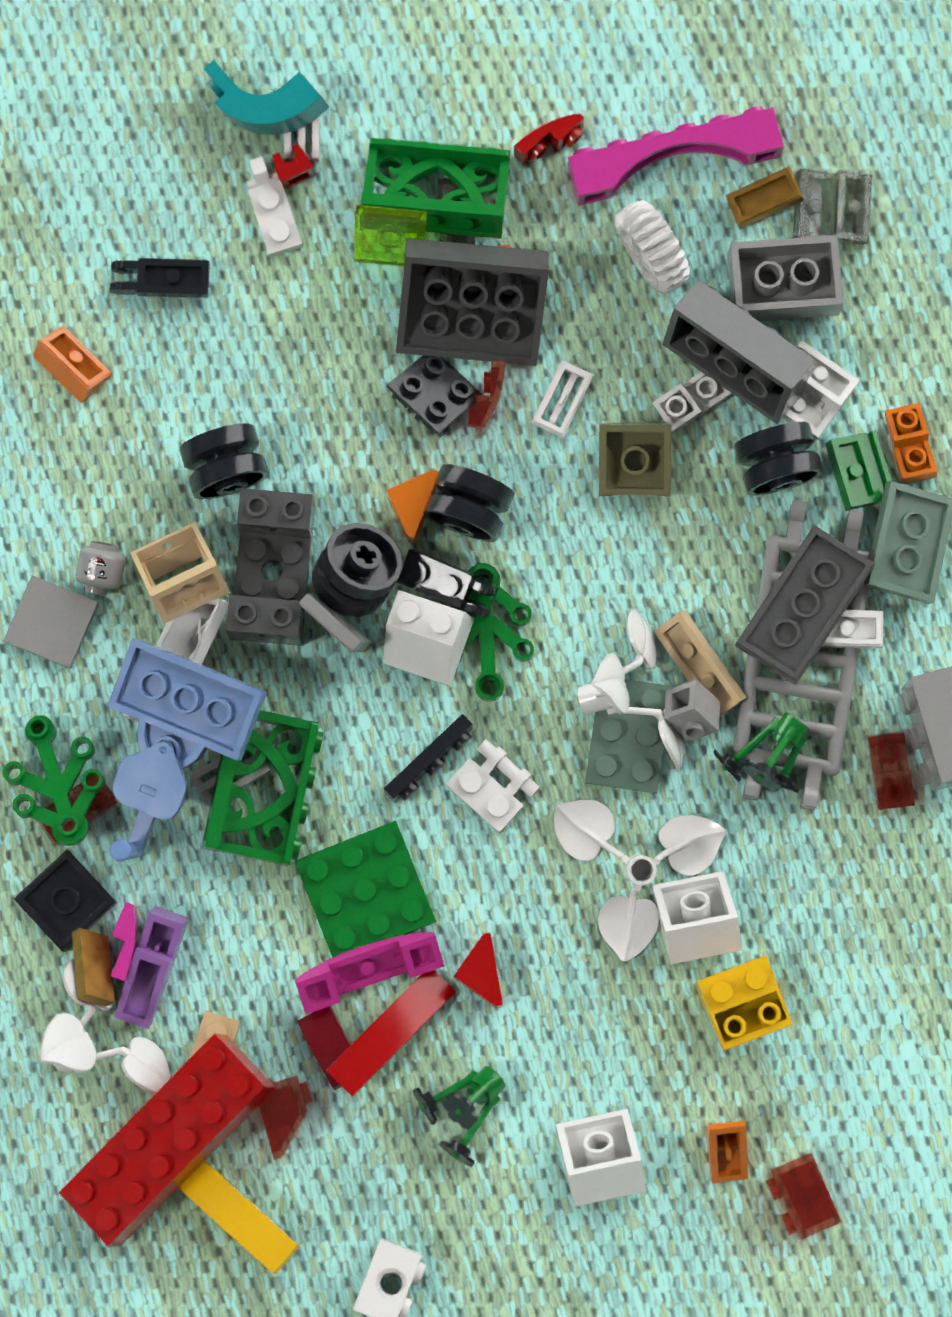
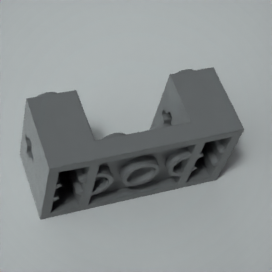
[226,488,316,646]

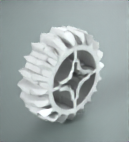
[615,200,690,293]

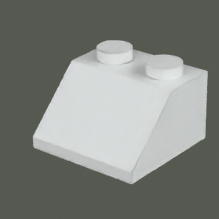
[383,590,474,686]
[652,871,742,965]
[556,1109,647,1207]

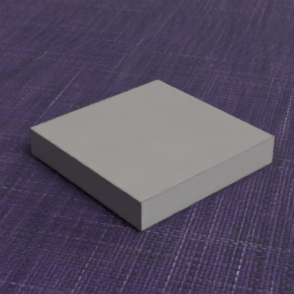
[3,575,99,669]
[299,593,373,652]

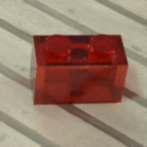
[765,1153,842,1240]

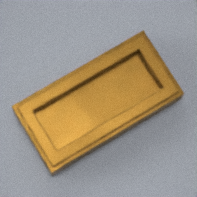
[725,166,804,229]
[72,928,115,1007]

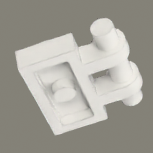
[445,739,540,834]

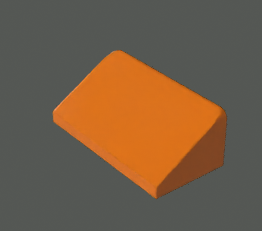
[33,326,112,403]

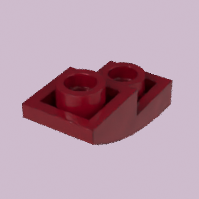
[297,1006,352,1090]

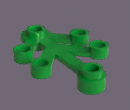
[450,563,534,702]
[2,715,106,846]

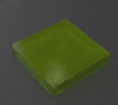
[354,205,427,266]

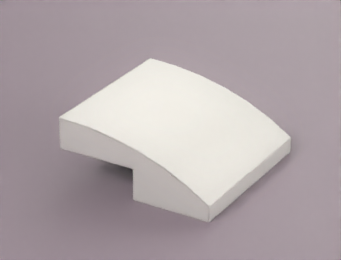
[782,340,860,443]

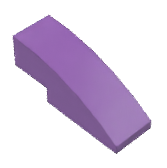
[114,906,189,1029]

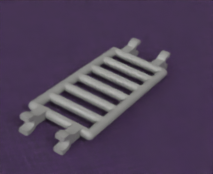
[733,500,870,811]

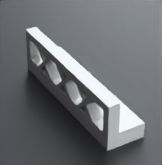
[123,598,229,723]

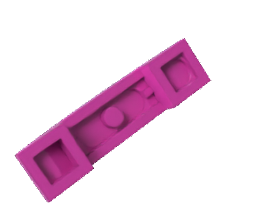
[295,932,444,1014]

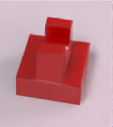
[272,143,316,189]

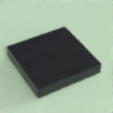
[14,849,117,953]

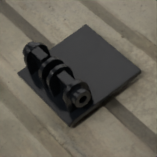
[386,356,483,438]

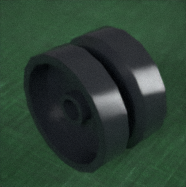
[734,422,823,496]
[179,423,269,500]
[423,464,515,542]
[312,523,403,617]

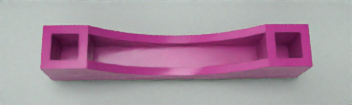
[567,106,784,206]

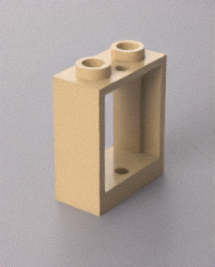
[130,522,230,624]

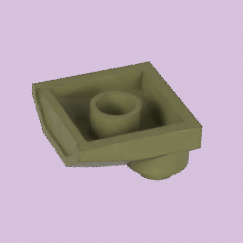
[599,423,671,497]

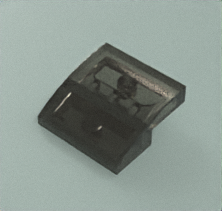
[793,169,872,245]

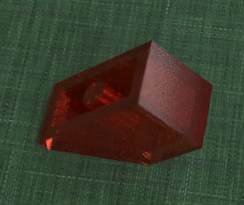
[259,1076,313,1160]

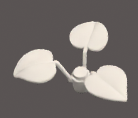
[578,608,685,772]
[553,799,726,962]
[39,955,171,1093]

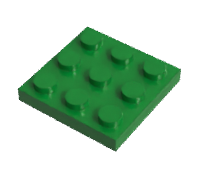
[295,820,436,958]

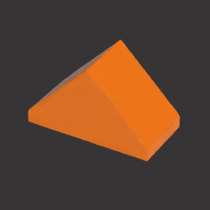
[387,470,439,545]
[704,1121,748,1183]

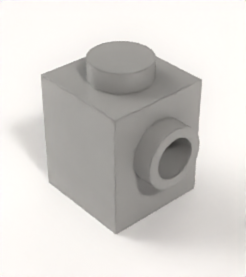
[664,680,720,742]

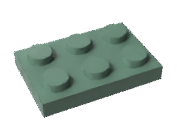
[863,481,952,604]
[585,679,672,794]

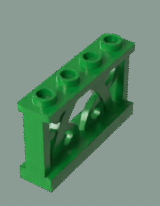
[361,138,510,239]
[201,710,323,866]

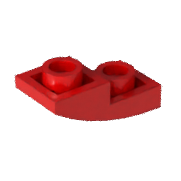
[514,113,584,166]

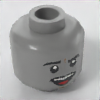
[76,541,125,595]

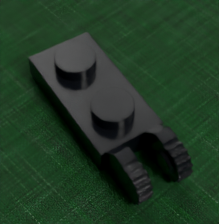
[110,258,210,298]
[397,549,498,617]

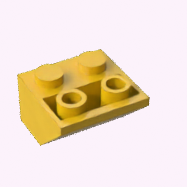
[695,955,793,1051]

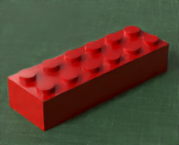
[58,1033,276,1247]

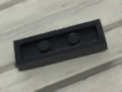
[383,714,473,803]

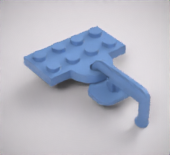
[107,638,267,861]

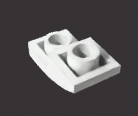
[652,372,733,432]

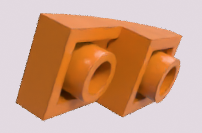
[885,403,938,484]

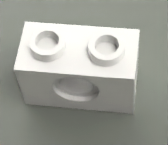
[353,1238,426,1317]

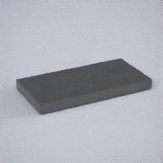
[735,525,876,685]

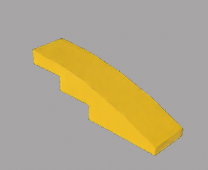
[179,1160,300,1275]

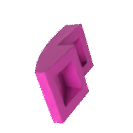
[111,902,139,982]

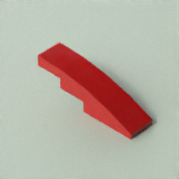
[326,970,456,1097]

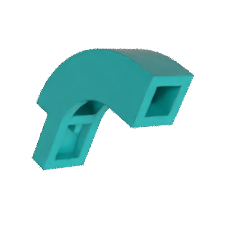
[204,60,329,135]

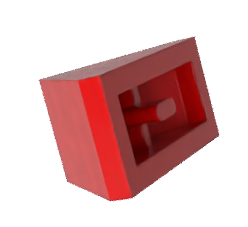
[453,932,503,1008]

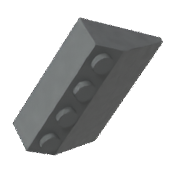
[396,238,549,366]

